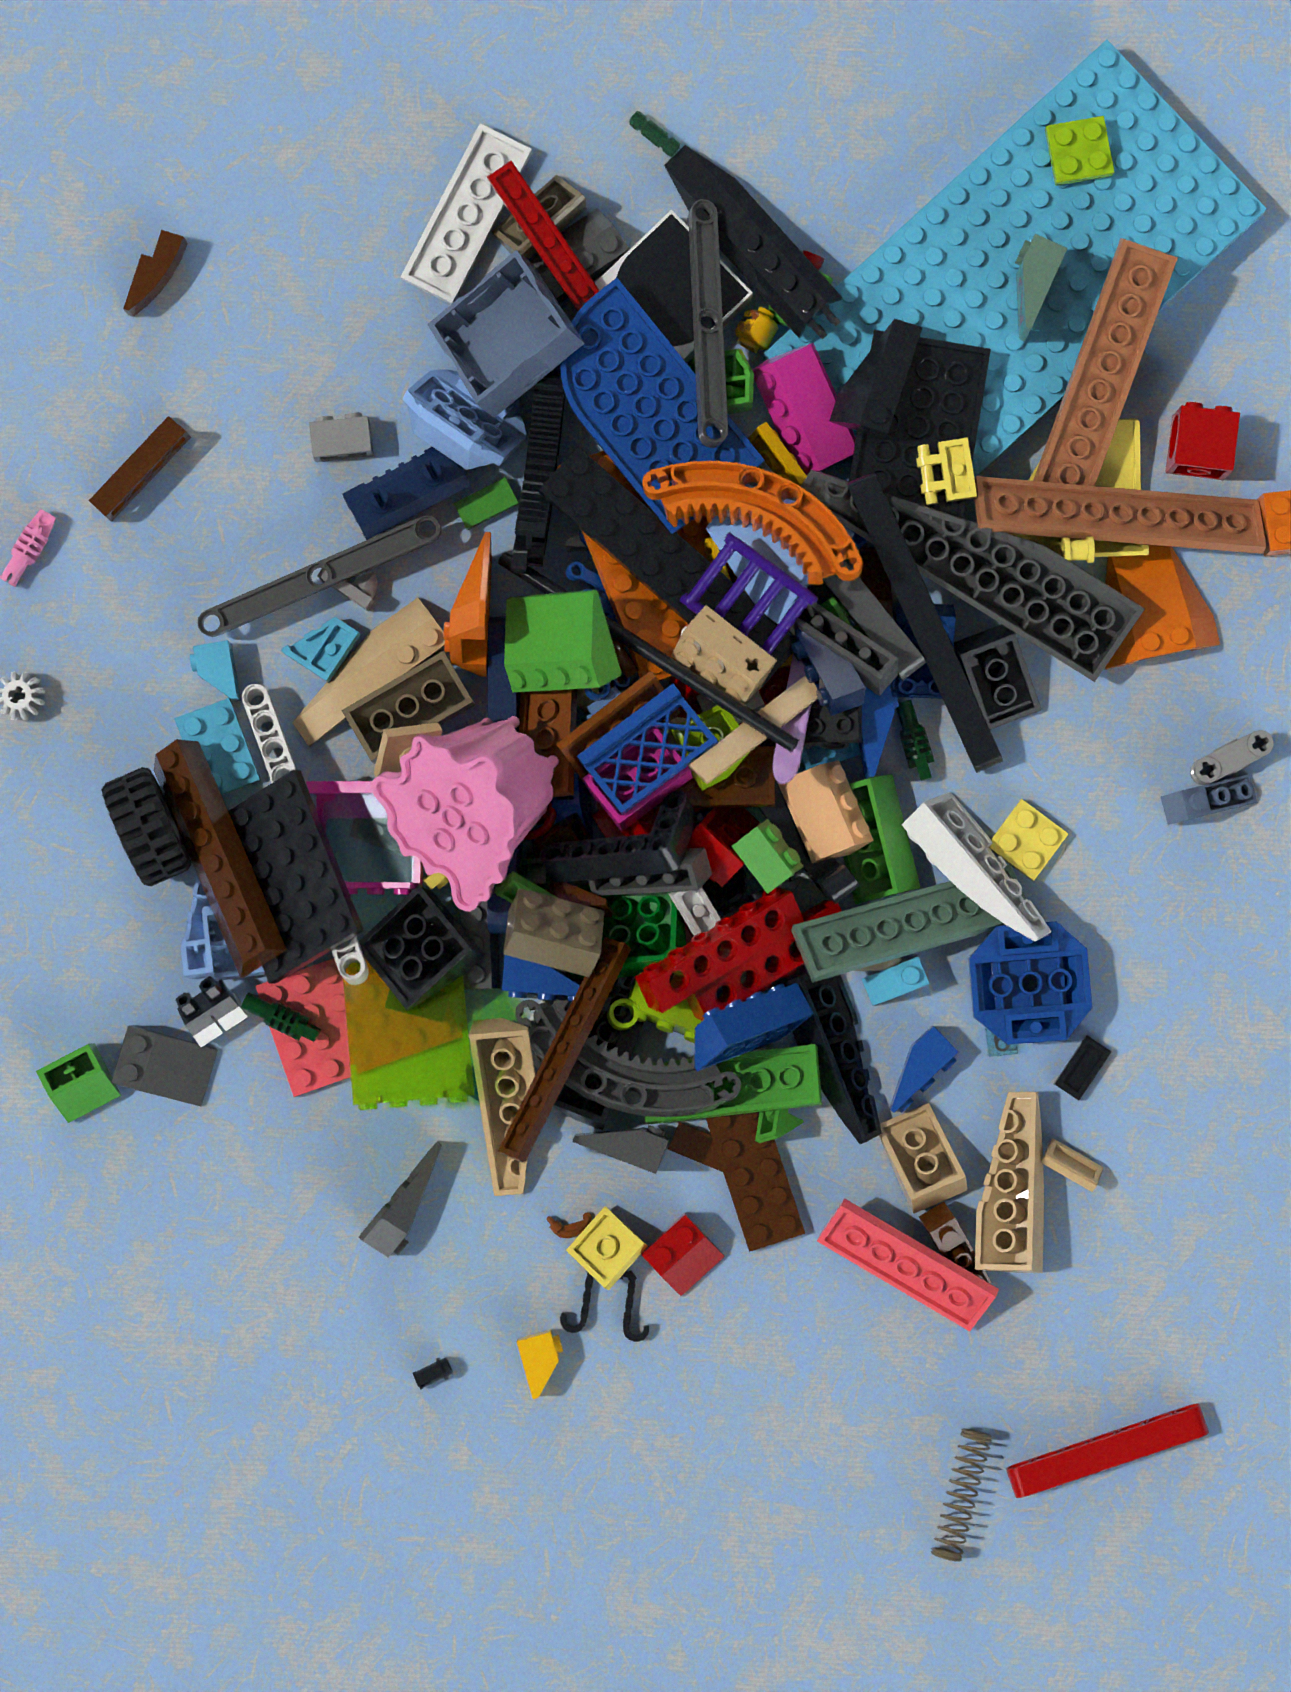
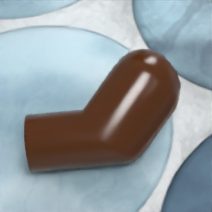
[611,637,638,678]

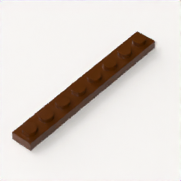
[498,937,632,1163]

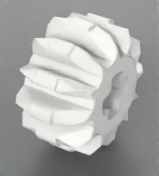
[0,671,45,721]

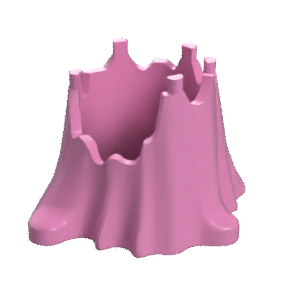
[371,716,559,912]

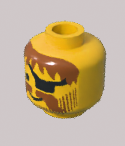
[735,307,778,353]

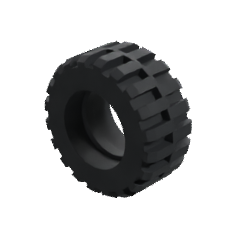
[101,767,192,886]

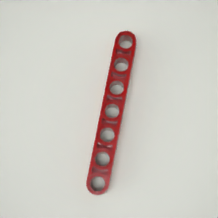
[1006,1403,1209,1498]

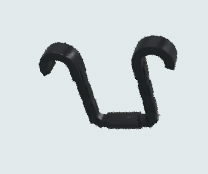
[560,1270,649,1342]

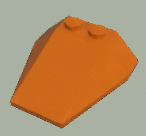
[444,532,492,677]
[1105,545,1220,670]

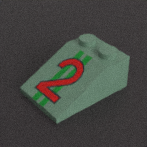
[1015,234,1068,341]

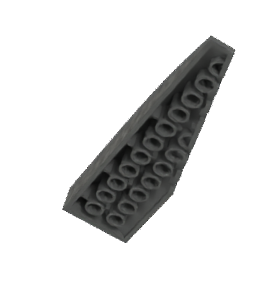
[800,469,1145,682]

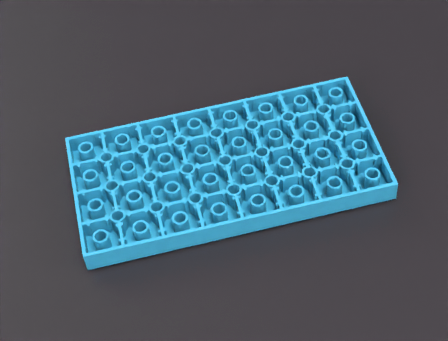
[763,39,1267,479]

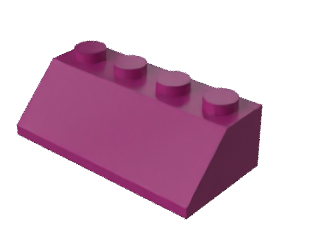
[752,343,856,475]

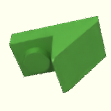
[755,1109,804,1143]

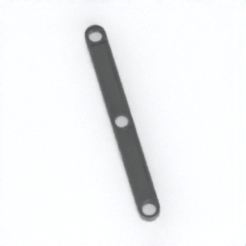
[688,199,728,448]
[197,515,442,637]

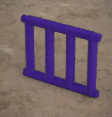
[680,532,818,657]

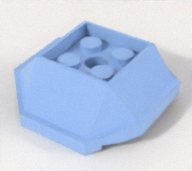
[402,369,527,470]

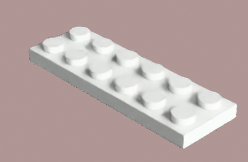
[400,123,532,304]

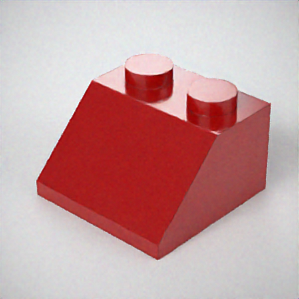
[641,1213,725,1296]

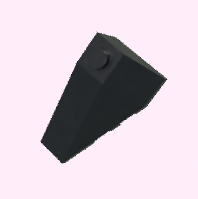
[829,318,923,440]

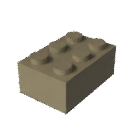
[503,888,605,977]

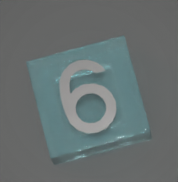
[985,1028,1018,1057]

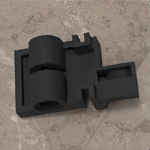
[760,685,862,749]

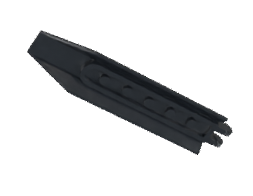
[664,145,843,339]

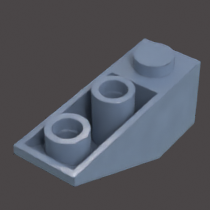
[1161,774,1257,825]

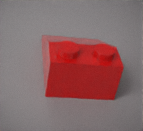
[687,807,761,887]

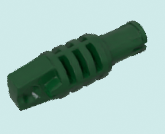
[896,700,934,781]
[241,992,321,1042]

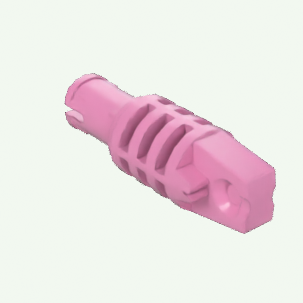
[0,509,56,587]

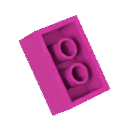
[582,727,693,832]

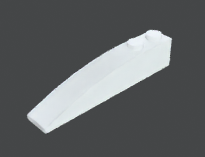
[902,792,1051,941]

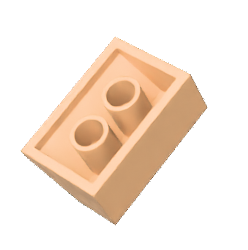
[778,761,874,863]

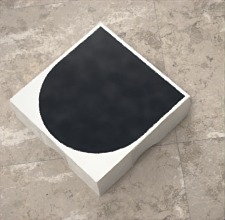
[595,210,753,363]

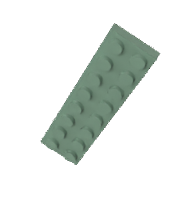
[791,864,1026,982]

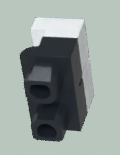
[175,976,248,1047]

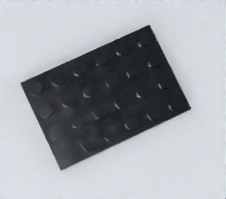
[849,330,991,518]
[228,769,364,983]

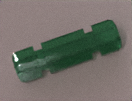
[629,111,680,157]

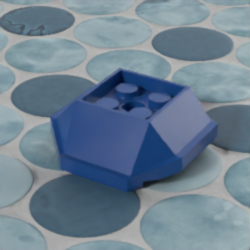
[968,921,1092,1045]

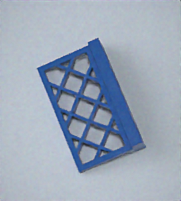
[577,684,718,815]

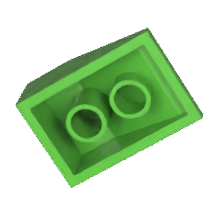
[732,819,804,894]

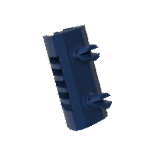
[342,447,471,540]

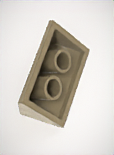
[492,175,586,260]

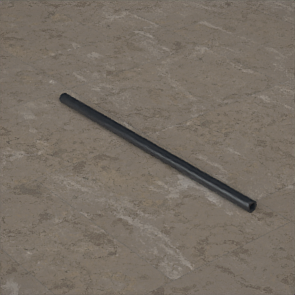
[498,551,799,752]

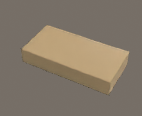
[1041,1138,1103,1192]

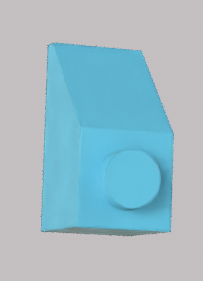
[190,640,241,702]
[861,956,930,1006]

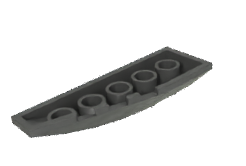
[530,208,630,304]

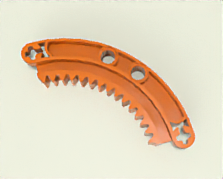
[642,461,862,586]

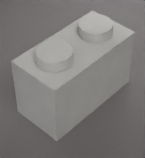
[309,413,374,462]

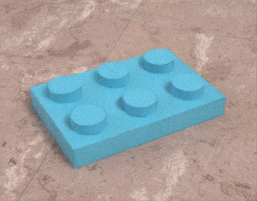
[174,698,261,795]

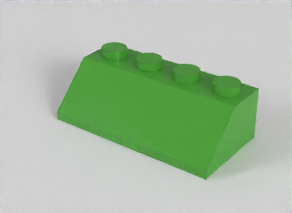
[843,774,921,904]

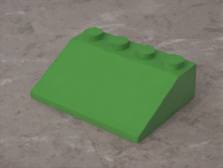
[504,590,622,693]

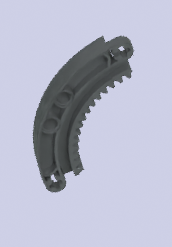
[515,999,741,1117]

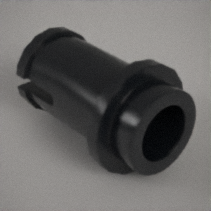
[413,1357,453,1389]

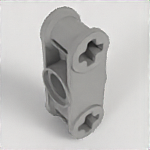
[1190,730,1274,785]

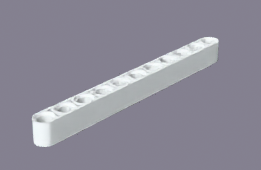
[242,684,369,985]

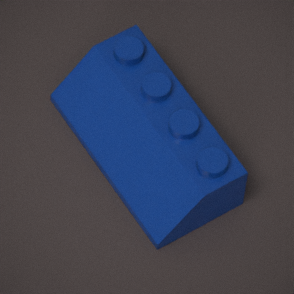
[694,983,814,1072]

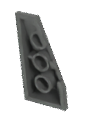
[358,1141,442,1258]

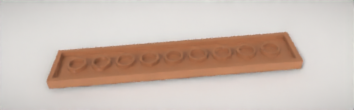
[1033,238,1178,540]
[975,476,1266,554]

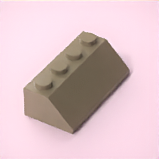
[341,651,475,764]

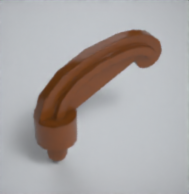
[547,1212,592,1238]

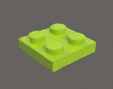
[1045,116,1115,186]

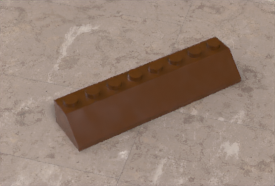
[154,739,287,978]

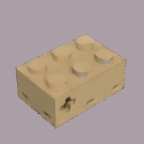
[671,605,777,705]

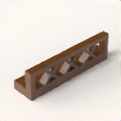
[88,416,191,522]

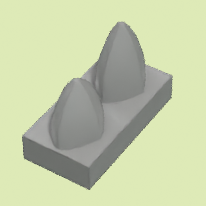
[317,568,377,612]

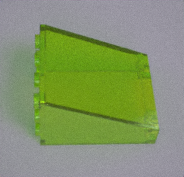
[342,959,474,1110]

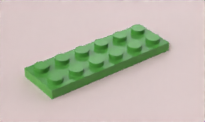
[645,1044,822,1124]

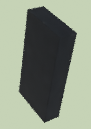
[1054,1035,1111,1101]

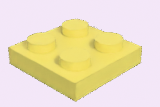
[989,799,1068,881]
[566,1206,648,1290]

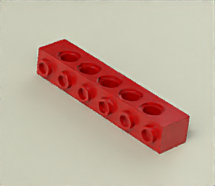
[635,887,805,1013]
[686,899,842,1020]

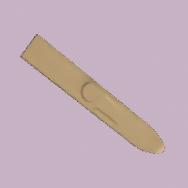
[689,676,818,785]

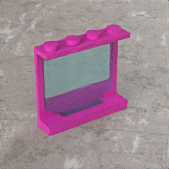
[306,781,423,895]

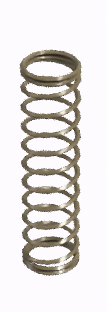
[930,1428,993,1562]

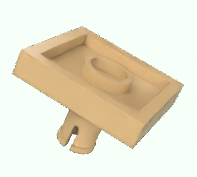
[374,722,443,777]

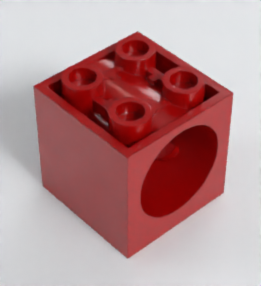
[1165,402,1240,480]

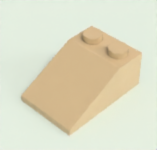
[879,1103,968,1213]

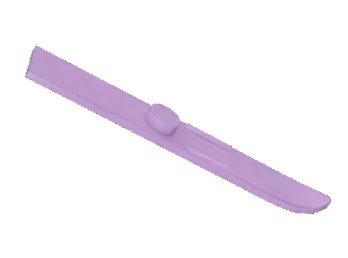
[773,654,811,784]

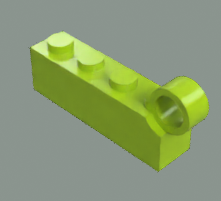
[606,972,703,1043]

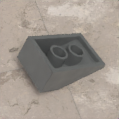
[111,1025,218,1107]
[572,1125,669,1174]

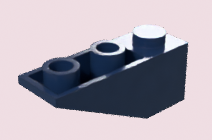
[792,629,865,716]

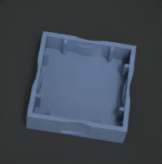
[427,250,585,418]

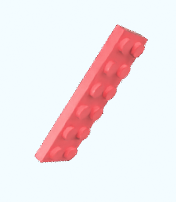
[817,1198,999,1331]

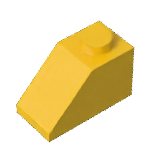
[516,1329,563,1399]

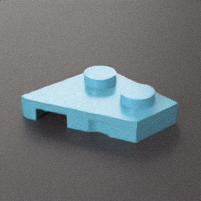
[281,617,361,683]

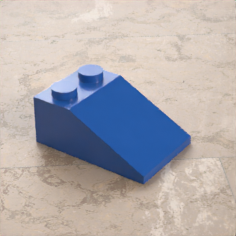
[859,685,899,779]

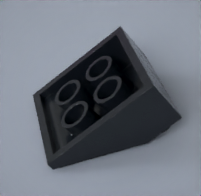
[359,885,484,1011]

